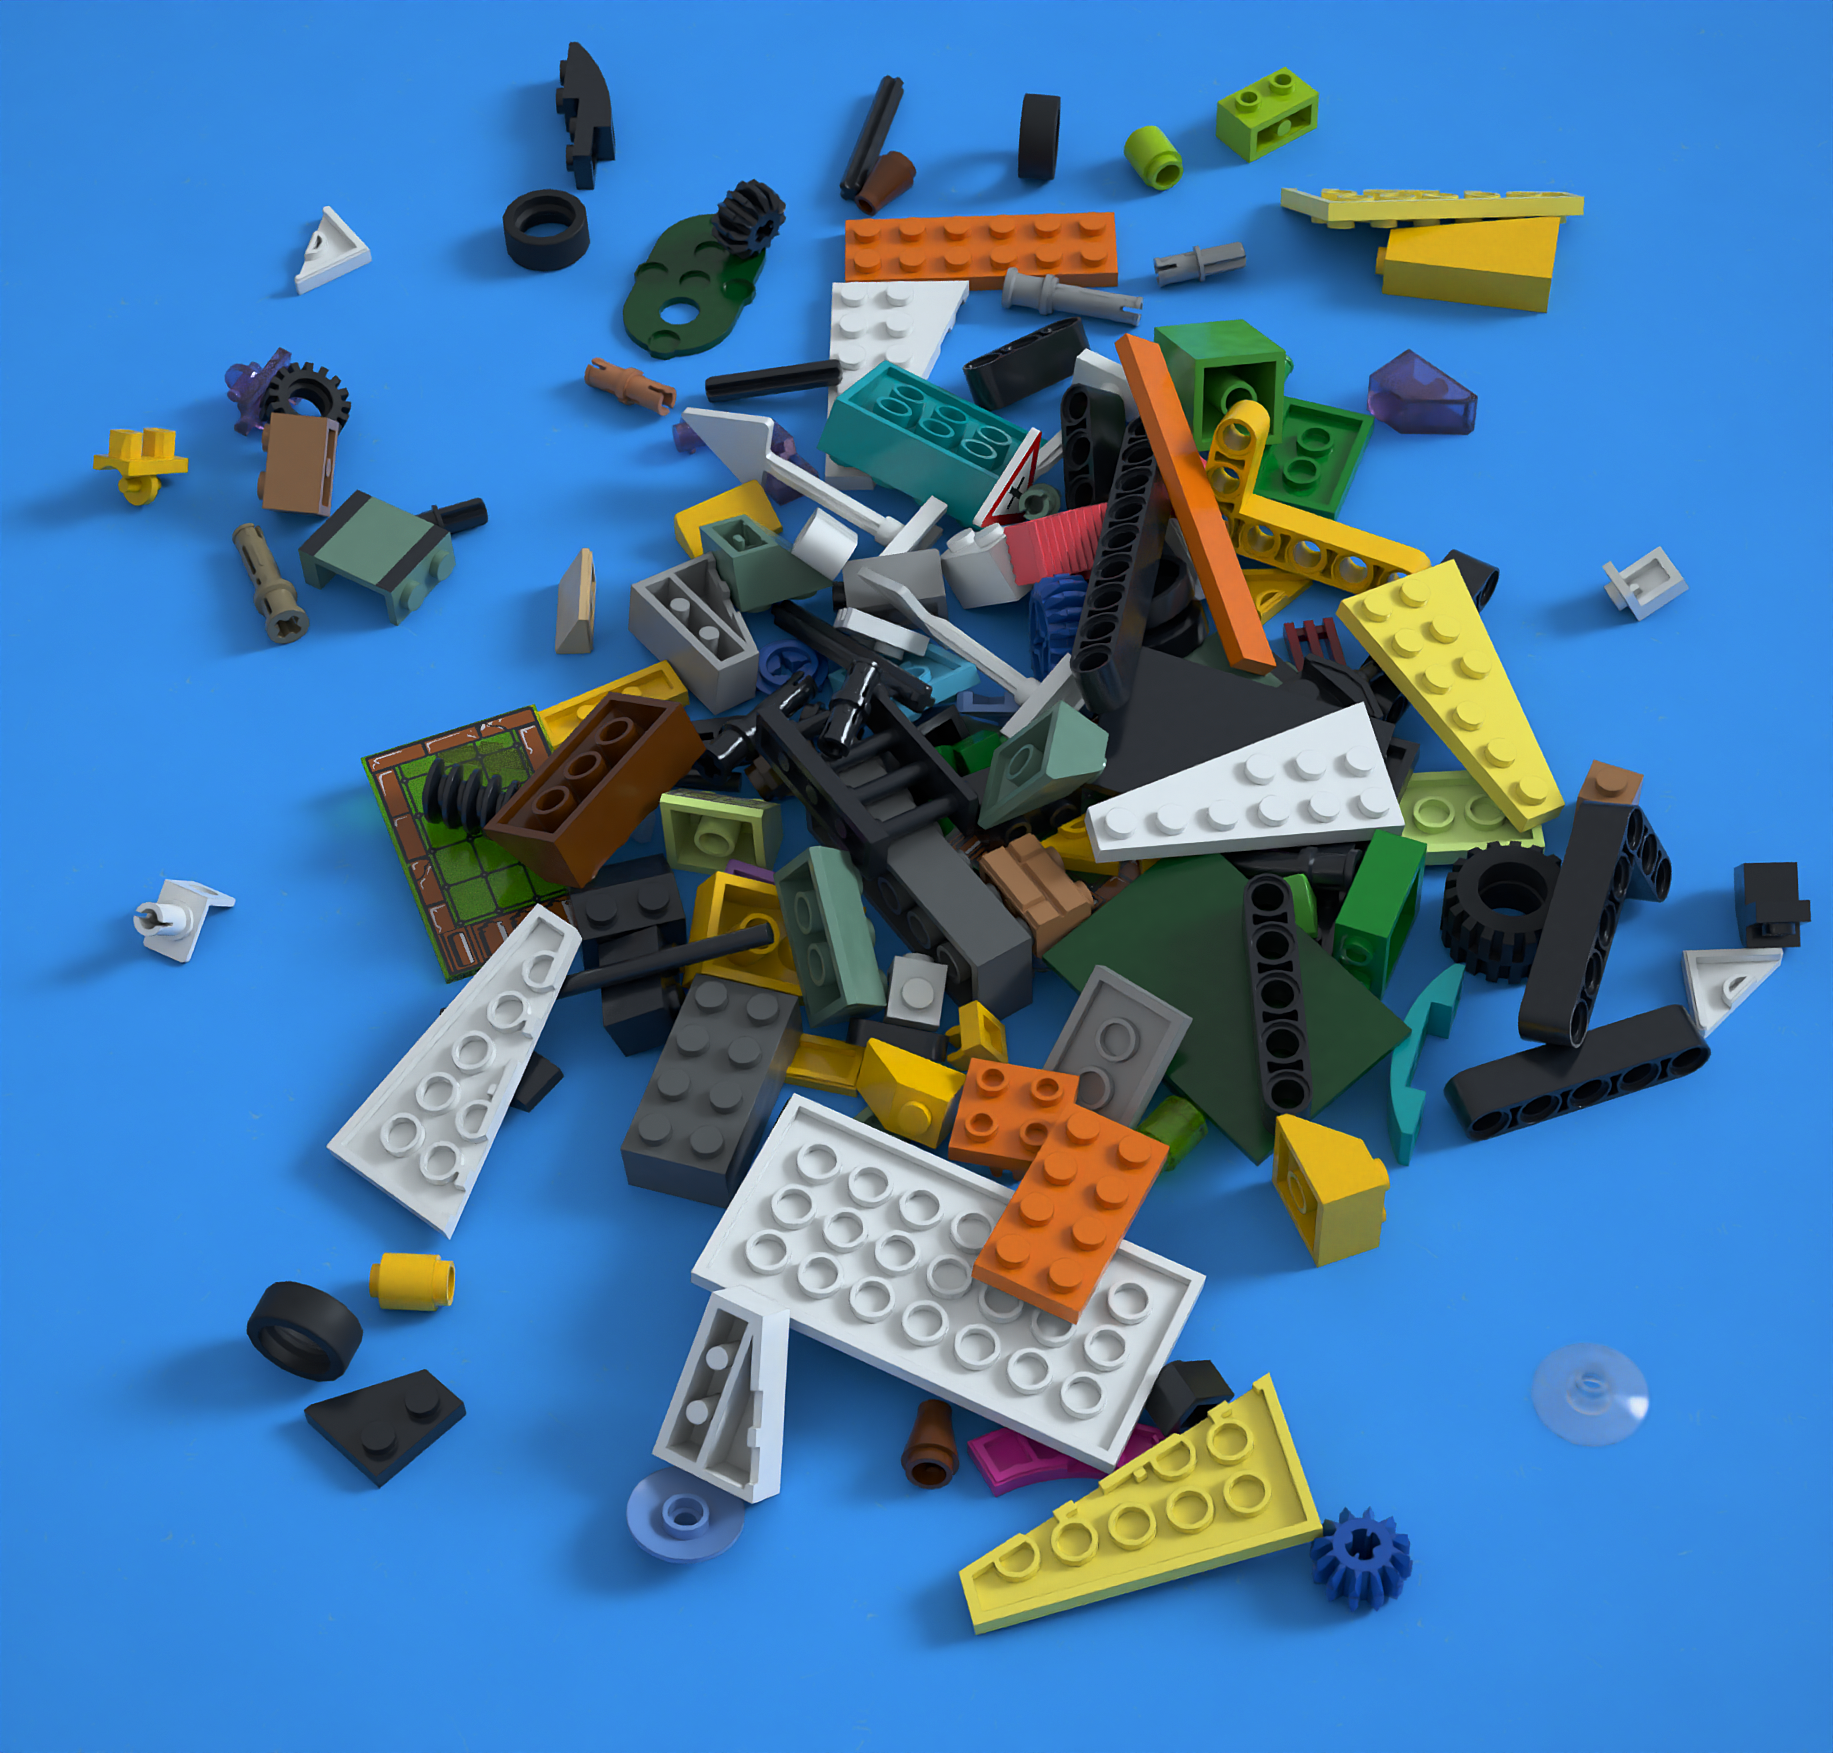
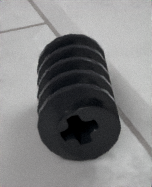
[422,758,521,841]

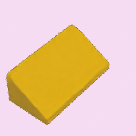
[673,479,783,559]

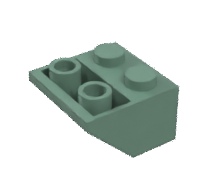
[699,514,833,613]

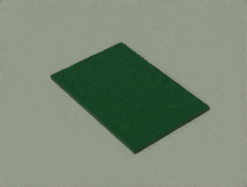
[1042,853,1412,1167]

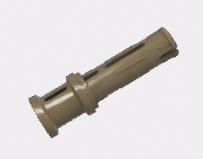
[232,523,309,644]

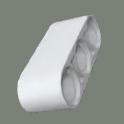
[791,507,858,581]

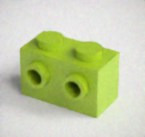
[1216,67,1319,163]

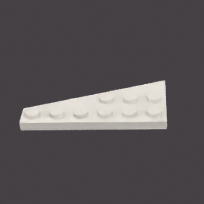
[1084,702,1405,863]

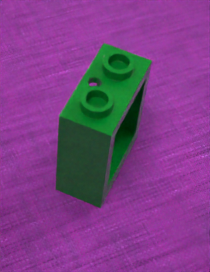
[1332,829,1427,1001]

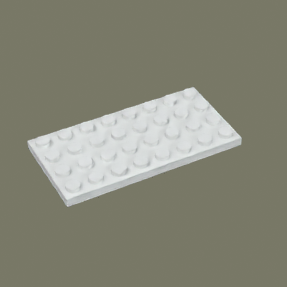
[691,1093,1206,1474]

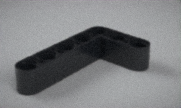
[1518,800,1672,1048]

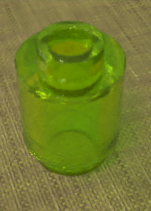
[1135,1095,1208,1176]

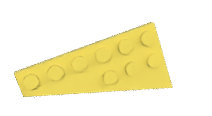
[1335,559,1565,833]
[959,1373,1323,1635]

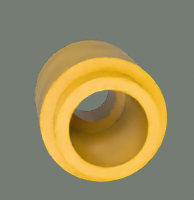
[369,1252,455,1311]

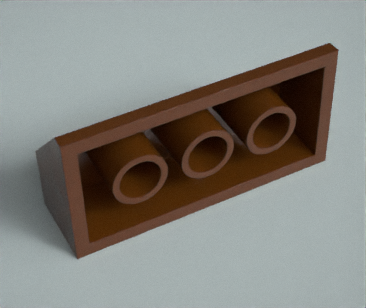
[483,692,706,889]

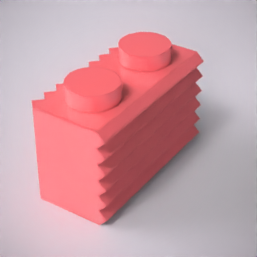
[1003,502,1107,586]

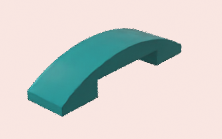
[1387,963,1465,1167]

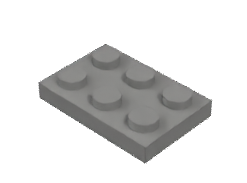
[1042,965,1193,1130]

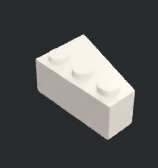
[652,1285,790,1504]

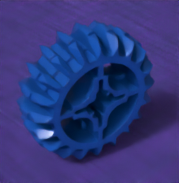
[1027,573,1088,683]

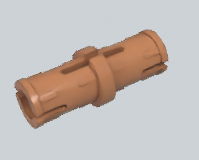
[584,357,677,416]

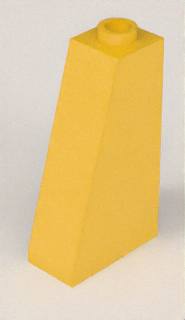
[1375,216,1560,313]

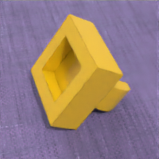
[945,1000,1008,1071]

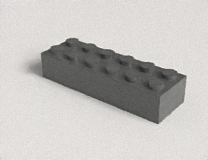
[805,737,1035,1021]

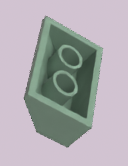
[773,846,888,1029]

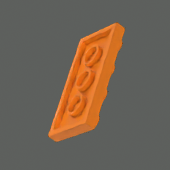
[971,1101,1170,1325]

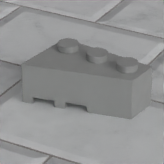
[628,551,759,715]

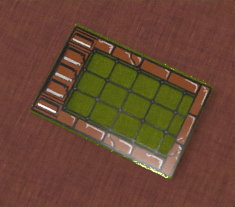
[360,704,573,984]

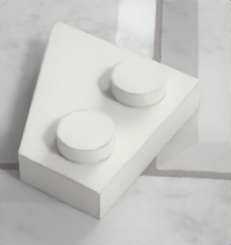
[833,607,930,660]

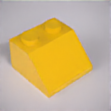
[1272,1114,1390,1268]

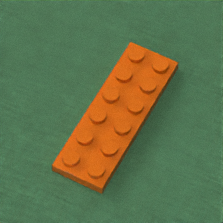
[845,212,1118,291]

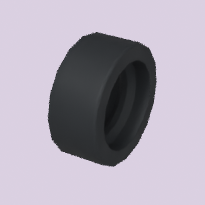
[1018,93,1061,180]
[502,189,590,271]
[246,1281,363,1382]

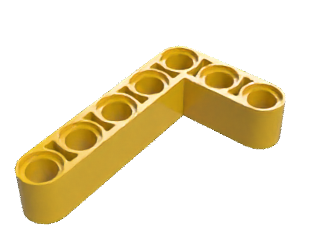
[1205,400,1432,594]

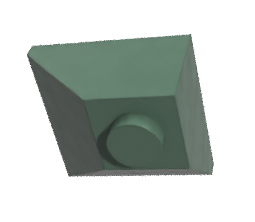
[978,700,1109,830]

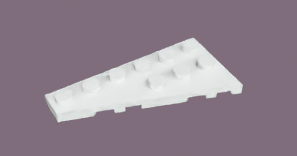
[825,281,969,490]
[326,903,582,1240]

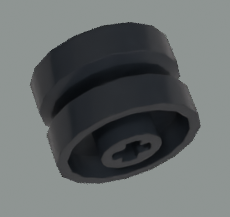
[1142,554,1209,658]

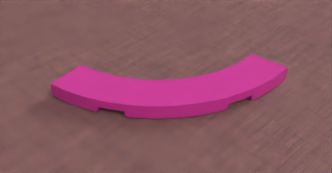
[967,1423,1167,1497]

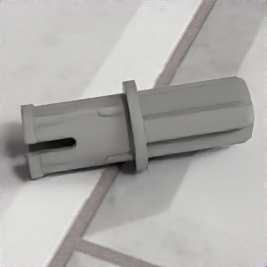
[1154,242,1246,287]

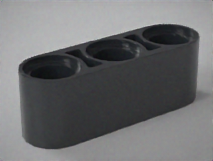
[962,317,1091,412]
[1060,383,1126,510]

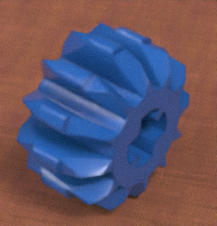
[1310,1506,1413,1612]

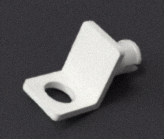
[133,879,236,963]

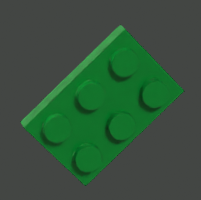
[1253,396,1375,521]

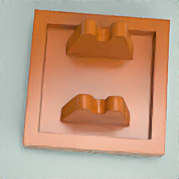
[948,1058,1080,1181]

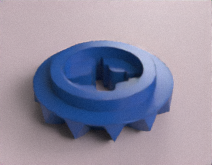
[756,639,829,698]

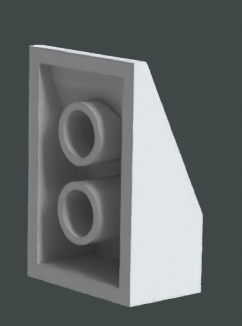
[940,523,1035,609]

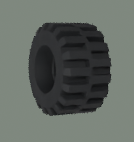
[1440,841,1562,984]

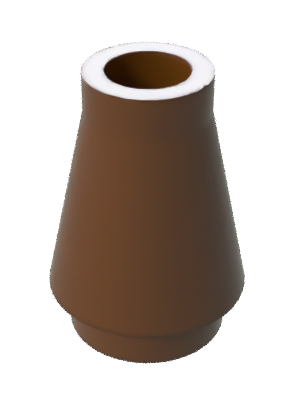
[855,151,916,216]
[901,1399,959,1489]

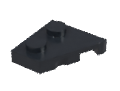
[304,1369,467,1488]

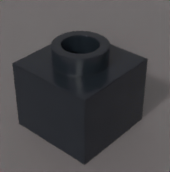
[1145,1360,1235,1437]

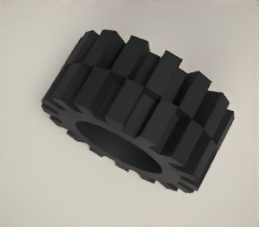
[259,362,351,436]

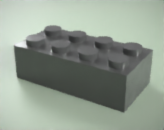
[620,973,804,1209]

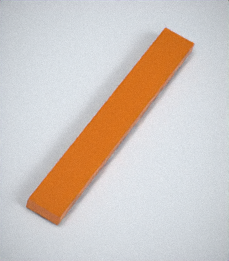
[1115,333,1277,676]

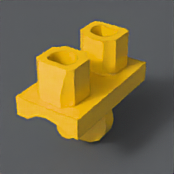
[93,427,189,506]

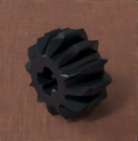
[711,179,786,260]

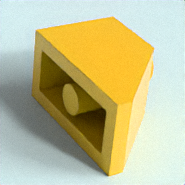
[856,1037,967,1149]

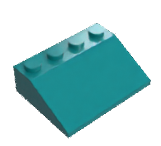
[817,360,1048,532]

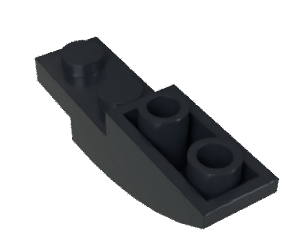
[556,42,616,190]

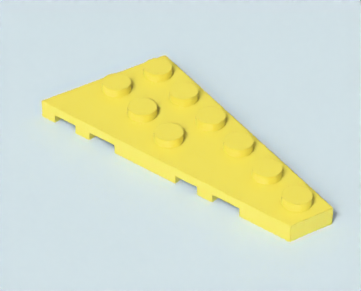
[1281,188,1584,229]

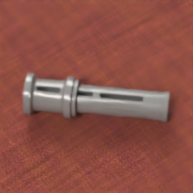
[1002,267,1144,327]

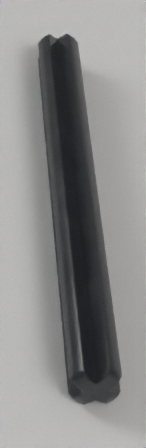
[771,599,936,714]

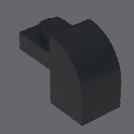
[1734,862,1811,948]

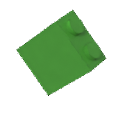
[1154,319,1286,452]

